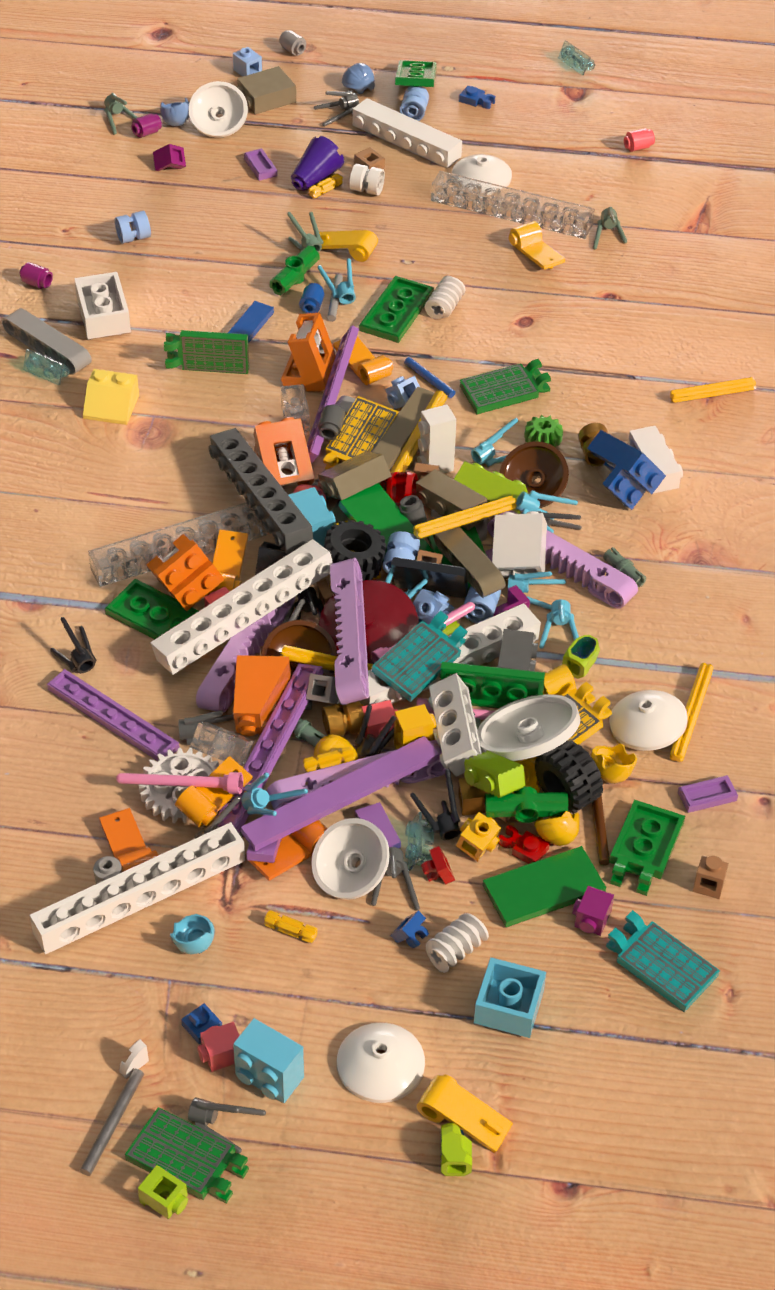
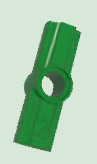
[270,245,320,296]
[485,787,568,823]

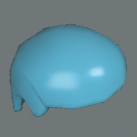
[170,914,215,955]

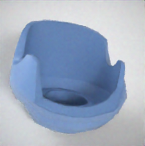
[342,63,375,94]
[160,98,190,126]

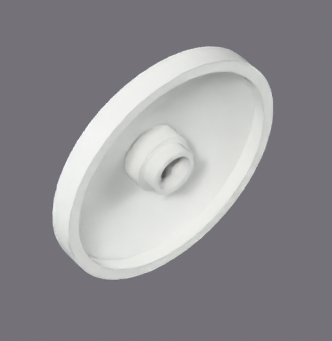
[477,694,580,761]

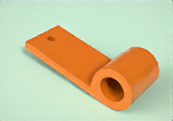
[99,808,158,872]
[248,820,328,881]

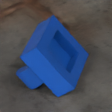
[390,910,429,948]
[181,1003,222,1044]

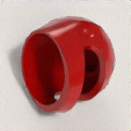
[380,471,418,508]

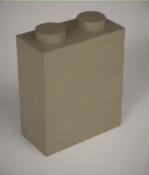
[237,66,296,114]
[318,451,391,500]

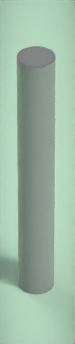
[327,274,343,322]

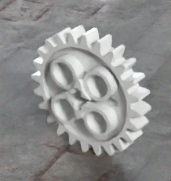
[139,748,219,823]

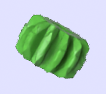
[524,414,563,447]

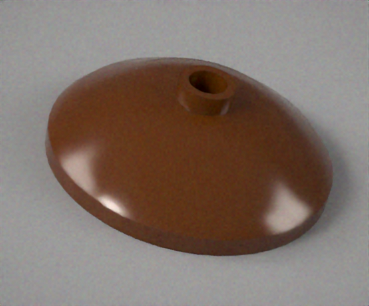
[499,442,569,508]
[261,620,338,677]

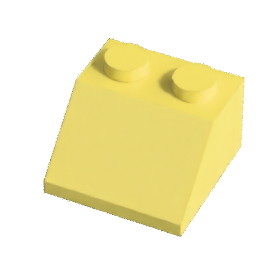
[83,369,139,425]

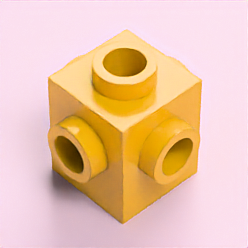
[456,812,501,862]

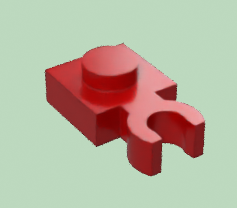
[498,825,550,864]

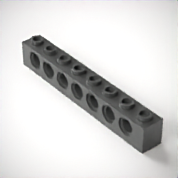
[208,428,313,554]

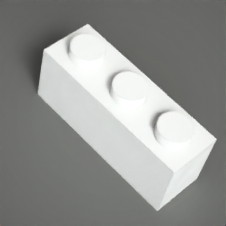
[417,405,456,473]
[628,426,683,494]

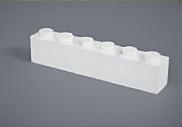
[353,98,462,168]

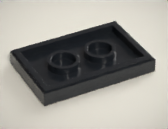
[391,557,469,598]

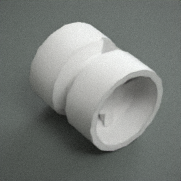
[350,164,385,195]

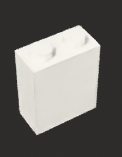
[492,511,547,578]

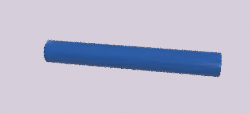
[404,357,456,398]

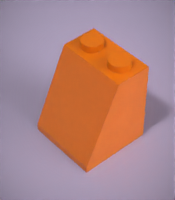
[233,655,291,736]

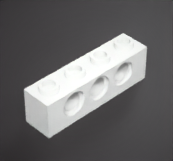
[429,673,482,777]

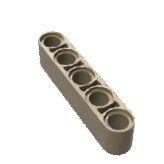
[433,527,506,598]

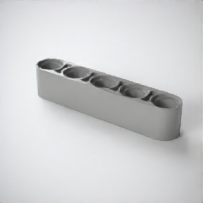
[2,308,92,374]

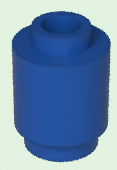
[299,283,324,314]

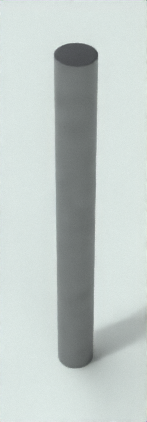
[80,1069,144,1176]

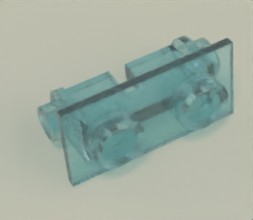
[558,40,595,75]
[23,349,70,385]
[405,812,434,871]

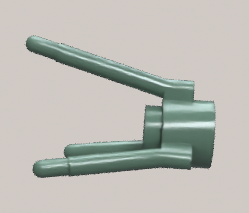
[104,93,138,135]
[593,207,627,250]
[287,212,324,253]

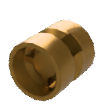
[578,423,608,467]
[321,701,364,737]

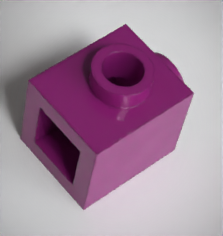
[572,886,614,936]

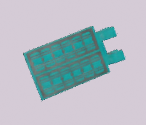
[371,610,468,702]
[606,910,720,1012]

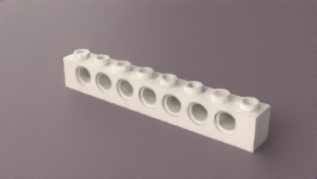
[150,539,333,675]
[360,603,541,706]
[30,822,245,955]

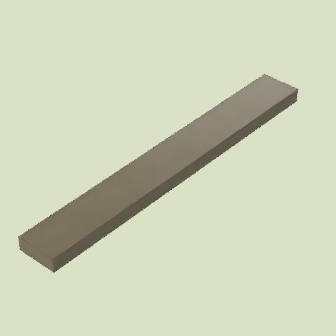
[332,386,434,523]

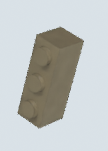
[416,469,487,530]

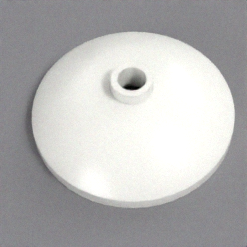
[189,81,248,138]
[452,154,512,195]
[609,690,688,751]
[312,818,389,900]
[337,1023,425,1103]

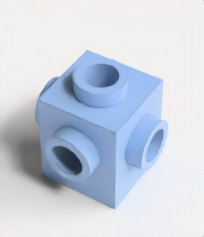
[385,376,420,410]
[413,589,454,625]

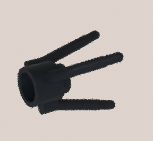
[294,587,324,620]
[50,617,97,673]
[355,705,396,758]
[410,769,461,840]

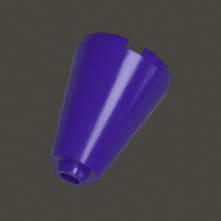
[291,136,344,190]

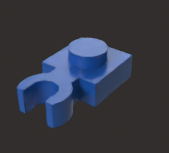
[459,86,496,109]

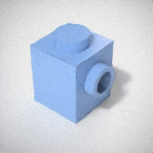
[233,47,262,77]

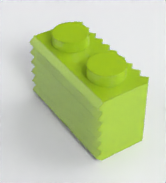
[464,750,525,798]

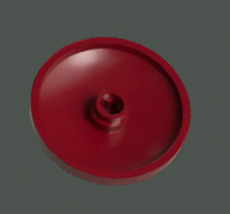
[318,580,419,664]

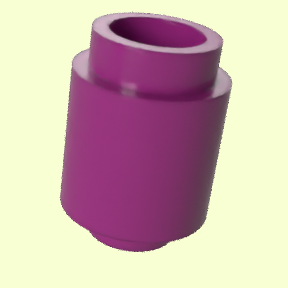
[131,113,162,138]
[20,262,53,289]

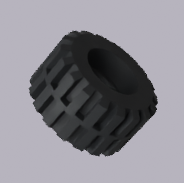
[324,520,386,581]
[535,740,603,814]

